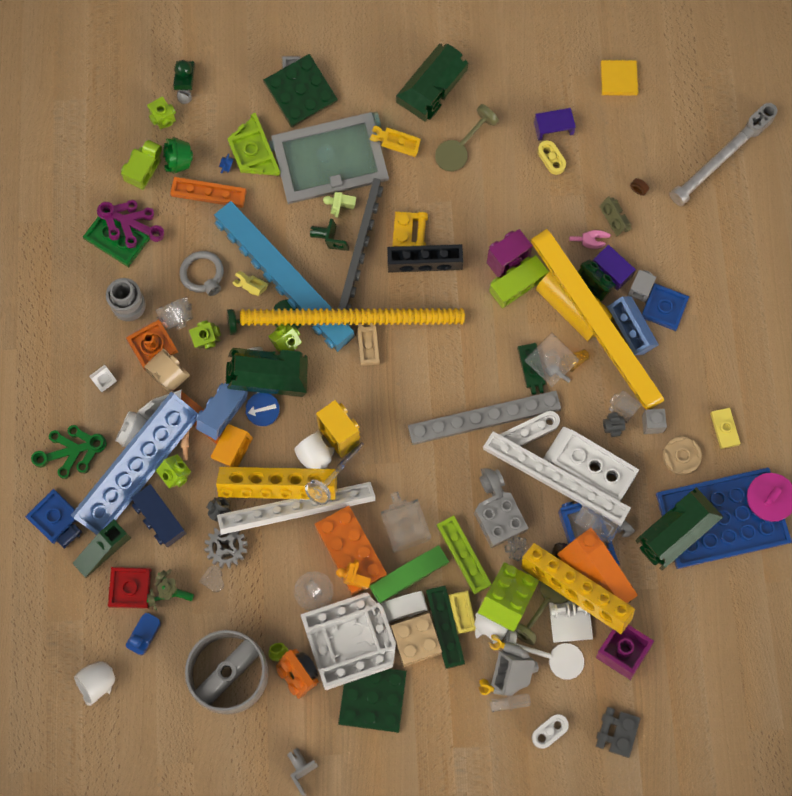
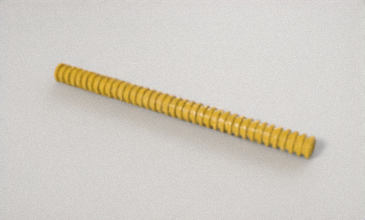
[240,308,465,326]

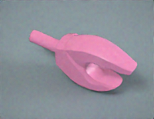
[569,230,611,249]

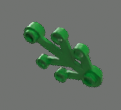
[31,425,107,479]

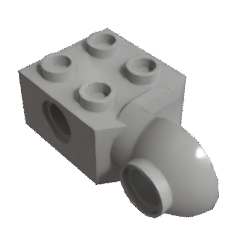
[474,468,528,548]

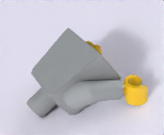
[479,634,539,696]

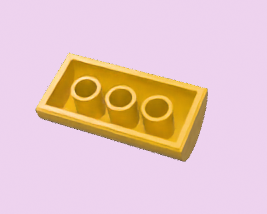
[536,271,614,342]

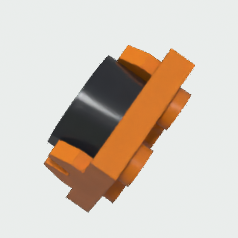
[276,649,319,699]

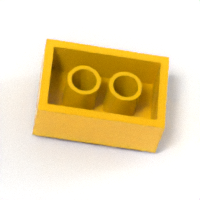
[316,400,360,458]

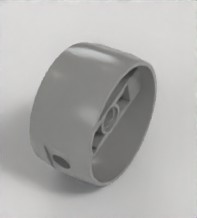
[185,630,269,715]

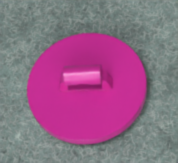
[747,473,792,522]

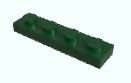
[426,586,465,669]

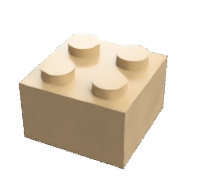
[391,613,442,667]

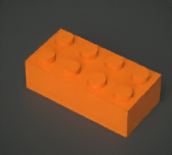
[314,505,387,597]

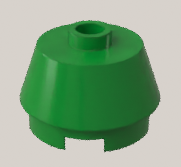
[163,137,193,174]

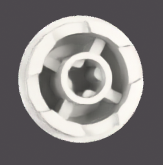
[115,411,147,447]

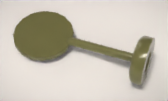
[435,104,499,172]
[515,582,569,645]

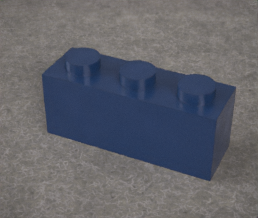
[131,484,187,548]

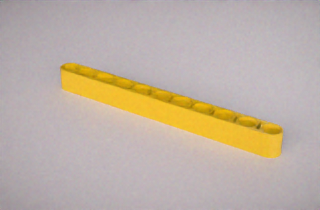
[530,229,664,410]

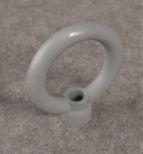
[179,251,224,296]

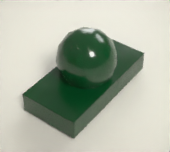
[173,60,195,90]

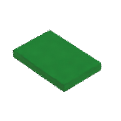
[83,211,150,268]

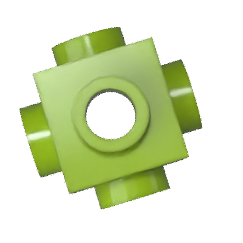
[147,96,176,130]
[189,320,221,349]
[268,324,302,352]
[156,454,191,489]

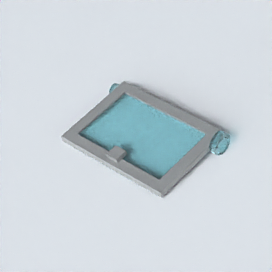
[269,112,389,204]

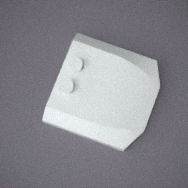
[300,592,396,690]

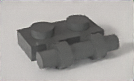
[596,707,641,758]

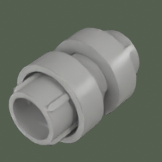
[106,278,146,321]

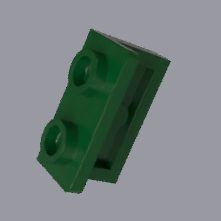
[578,259,616,301]

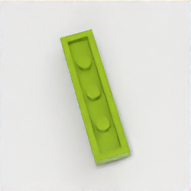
[436,516,492,595]

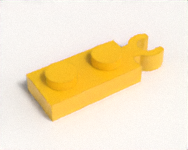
[370,126,421,157]

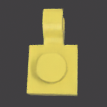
[232,271,268,296]

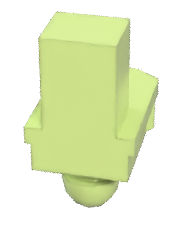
[323,192,356,218]

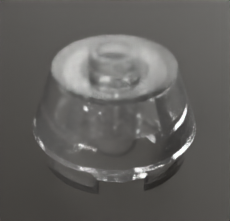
[155,297,193,330]

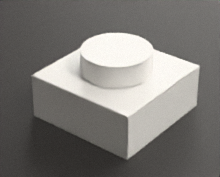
[89,365,117,392]

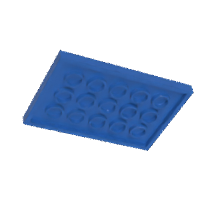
[655,467,792,569]

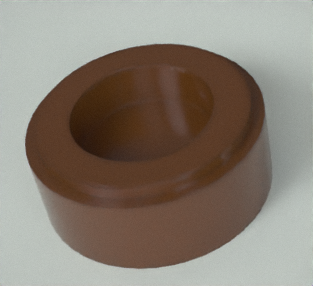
[630,178,649,196]

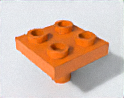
[126,319,178,371]

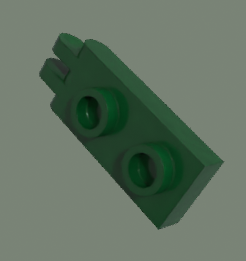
[517,343,546,395]

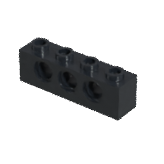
[387,244,463,273]

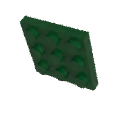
[263,53,338,128]
[338,669,407,733]

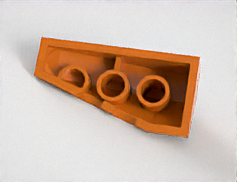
[557,527,638,603]

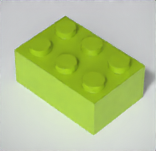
[478,562,540,632]

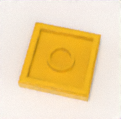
[600,60,638,95]

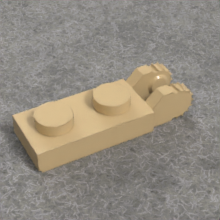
[357,323,380,366]

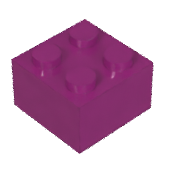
[486,229,533,278]
[596,625,654,680]

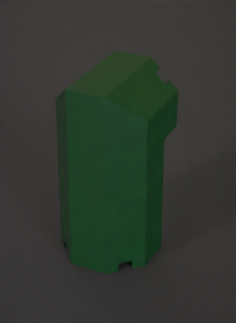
[396,44,468,122]
[225,348,308,397]
[635,487,723,571]

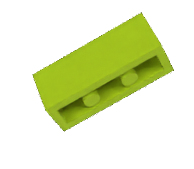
[489,255,549,309]

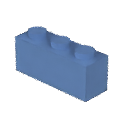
[607,296,659,355]
[195,382,248,440]

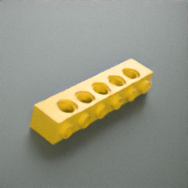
[216,467,337,500]
[521,543,635,634]

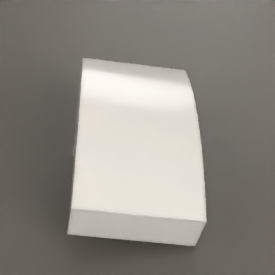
[381,591,428,623]

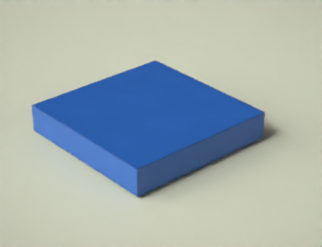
[642,283,689,331]
[25,489,77,544]

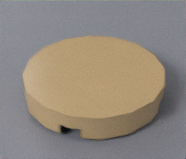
[663,436,702,475]

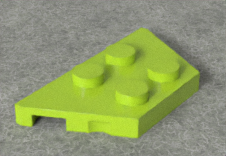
[227,112,280,176]

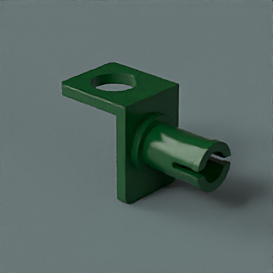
[310,219,349,251]

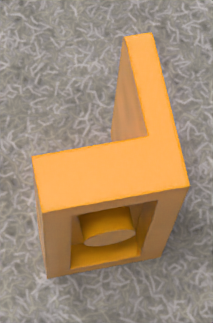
[211,424,253,467]

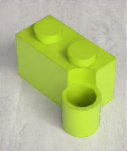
[121,140,162,190]

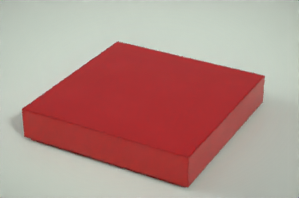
[108,567,152,609]

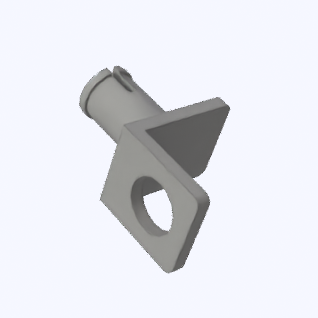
[287,748,318,796]

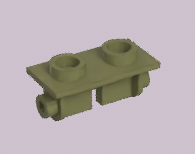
[599,196,631,237]

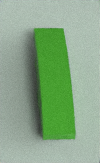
[369,545,449,604]

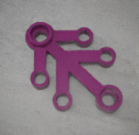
[97,200,164,248]

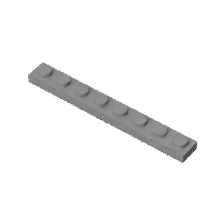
[408,391,561,445]

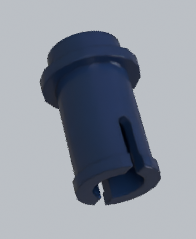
[56,524,83,549]

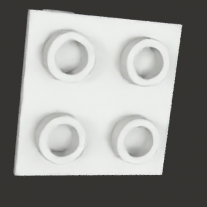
[549,601,593,643]

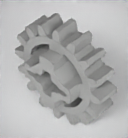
[204,528,248,569]

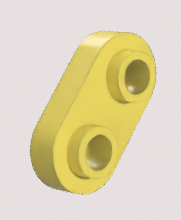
[538,140,566,175]

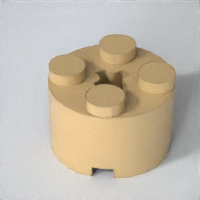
[144,348,190,394]

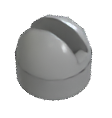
[177,90,192,104]
[618,520,635,537]

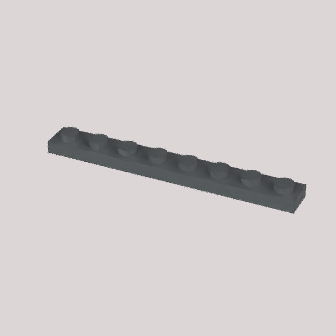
[338,178,383,310]

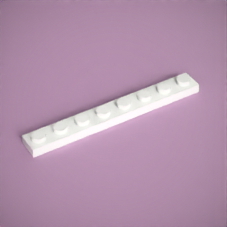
[483,431,631,526]
[217,482,375,535]

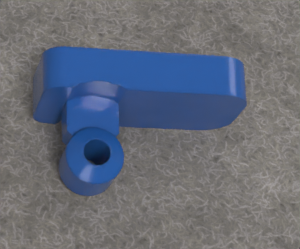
[126,613,161,656]

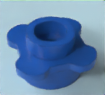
[219,154,234,173]

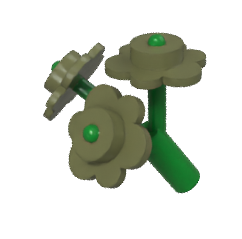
[147,569,194,610]

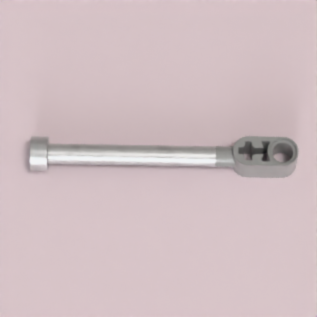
[670,103,778,206]

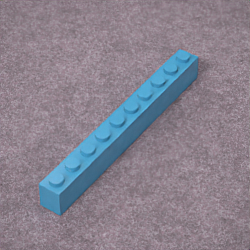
[214,201,354,352]

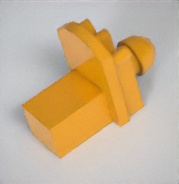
[336,560,371,589]

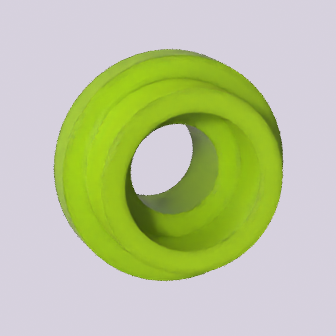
[268,643,288,661]

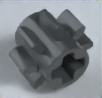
[603,412,625,437]
[206,497,232,521]

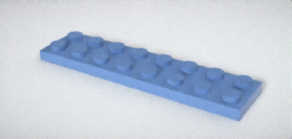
[71,392,198,535]

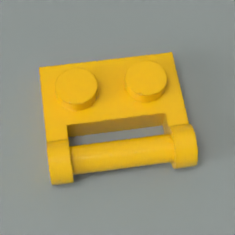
[392,212,428,247]

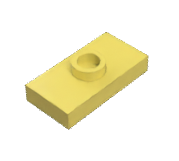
[710,408,741,449]
[448,590,476,634]

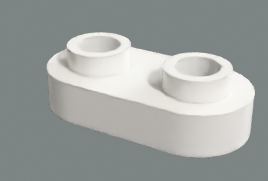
[532,714,569,749]

